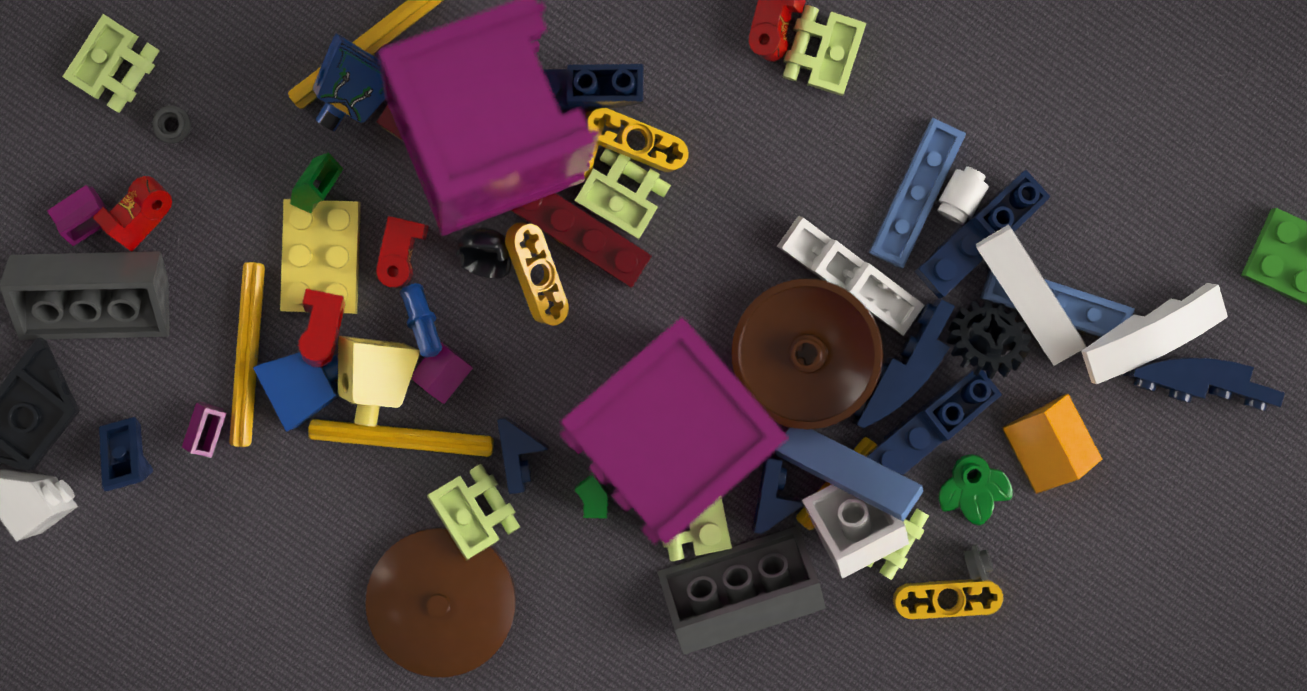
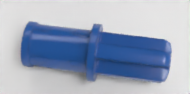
[400,283,442,358]

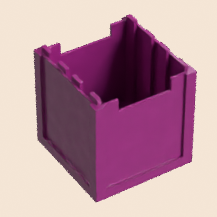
[378,0,599,236]
[560,317,788,545]

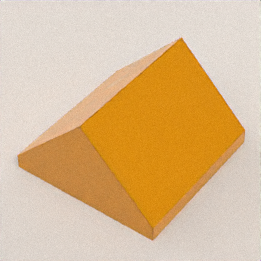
[1001,393,1102,493]

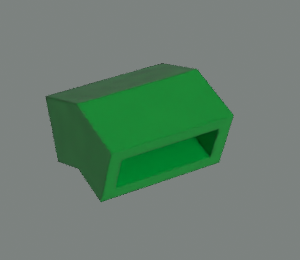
[290,152,343,214]
[574,473,608,518]

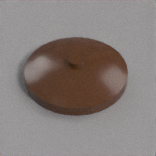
[731,279,883,429]
[366,527,516,678]

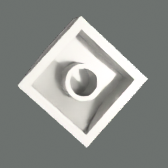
[0,469,78,542]
[802,485,909,579]

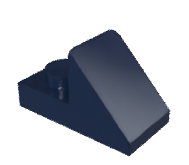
[99,417,153,492]
[497,417,549,494]
[752,457,804,534]

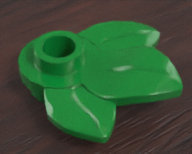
[939,454,1013,526]

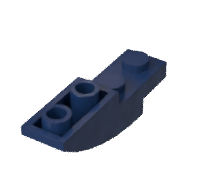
[542,64,644,113]
[914,169,1051,299]
[852,299,955,428]
[1123,358,1285,411]
[865,368,1002,475]

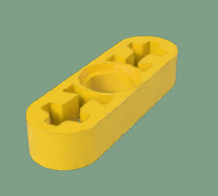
[585,108,688,172]
[505,223,569,326]
[893,579,1003,619]

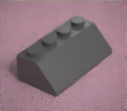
[0,251,170,340]
[657,526,826,655]

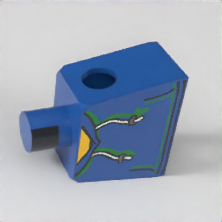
[313,33,386,132]

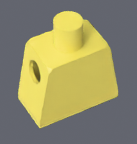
[338,336,420,427]

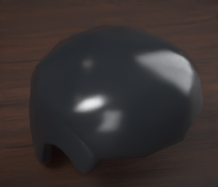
[456,227,512,279]

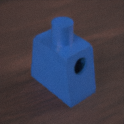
[253,352,339,432]

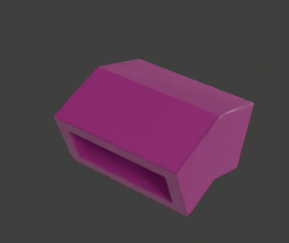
[47,185,107,246]
[411,342,473,404]
[182,402,226,458]

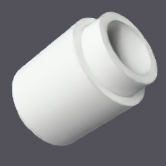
[937,166,989,225]

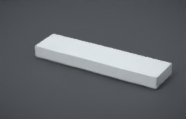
[976,224,1086,366]

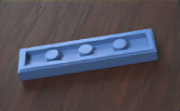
[868,118,966,269]
[980,269,1135,337]
[775,427,923,521]

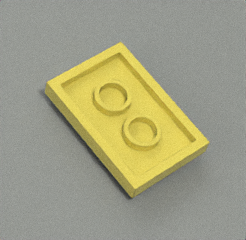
[280,199,361,314]

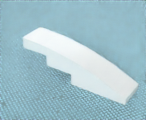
[777,216,925,336]
[1081,283,1228,384]

